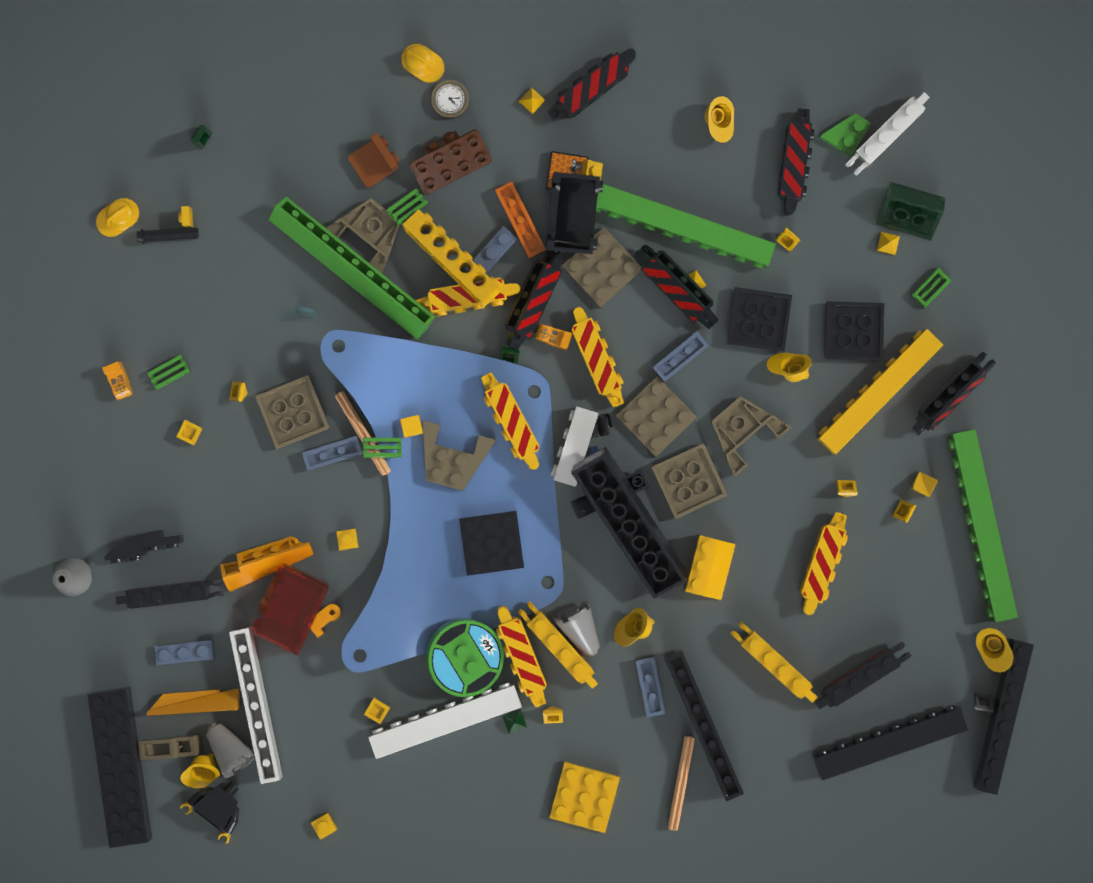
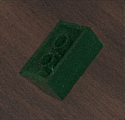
[876,182,945,240]

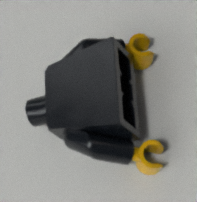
[180,782,239,844]

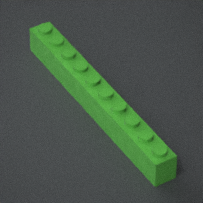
[596,184,776,269]
[269,196,435,340]
[948,429,1018,622]

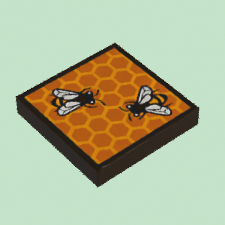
[545,151,589,190]

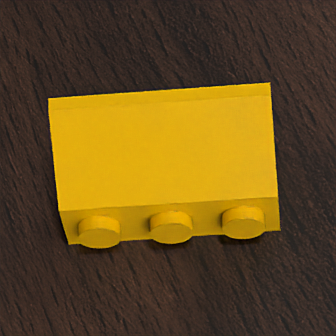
[684,535,736,600]

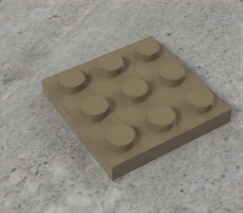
[562,227,642,308]
[255,375,330,450]
[616,376,697,457]
[651,443,727,519]

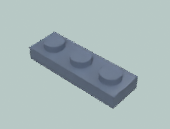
[465,226,518,281]
[652,331,709,382]
[302,436,363,471]
[154,640,215,666]
[635,656,666,717]

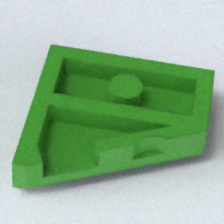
[820,113,872,157]

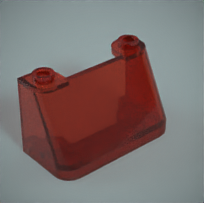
[251,563,329,656]

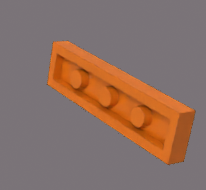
[495,182,546,259]

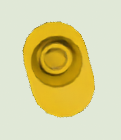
[401,44,444,83]
[704,96,734,143]
[96,198,139,237]
[766,353,812,382]
[614,607,655,647]
[976,628,1013,673]
[180,753,220,788]

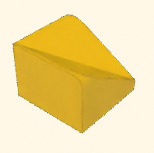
[910,471,938,497]

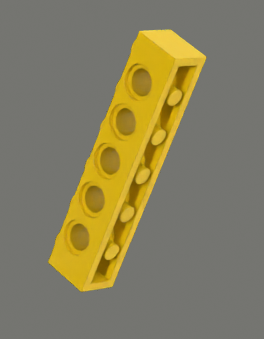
[402,210,500,308]

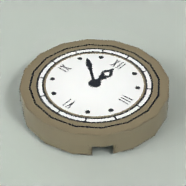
[431,80,469,118]

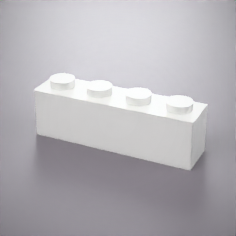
[551,406,598,487]

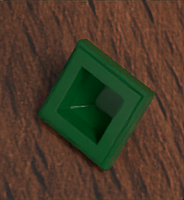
[499,347,520,364]
[502,709,527,734]

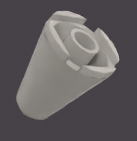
[52,558,92,596]
[554,601,600,657]
[206,723,255,778]

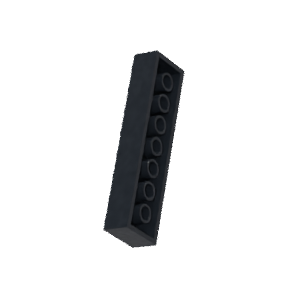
[571,447,688,599]
[87,687,152,848]

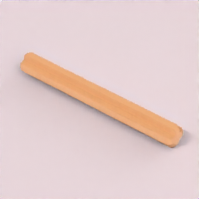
[335,391,391,476]
[668,735,695,830]

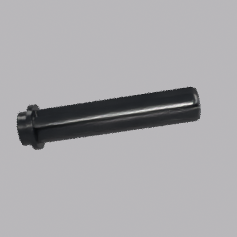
[137,227,199,244]

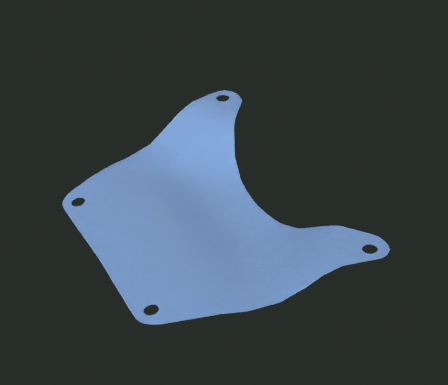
[320,330,564,673]

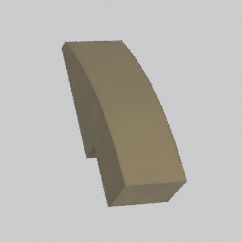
[138,734,202,761]

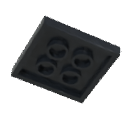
[727,287,792,352]
[825,301,885,361]
[459,511,524,576]

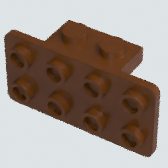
[409,129,492,195]

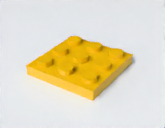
[549,761,620,833]

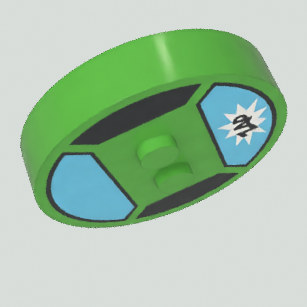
[425,618,504,697]

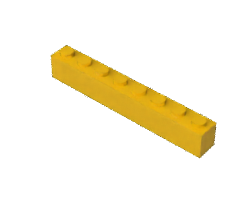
[817,329,943,455]

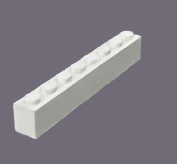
[229,627,283,784]
[368,682,522,759]

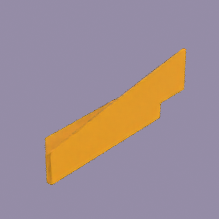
[220,536,313,592]
[146,688,241,716]

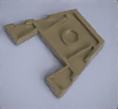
[325,198,401,274]
[711,396,792,476]
[423,420,496,491]

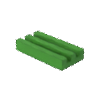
[386,188,428,226]
[911,267,952,308]
[147,355,191,390]
[362,438,402,458]

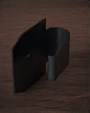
[597,413,613,437]

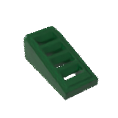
[190,125,212,149]

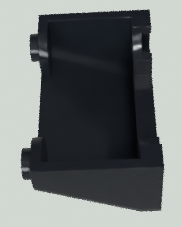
[546,172,603,254]

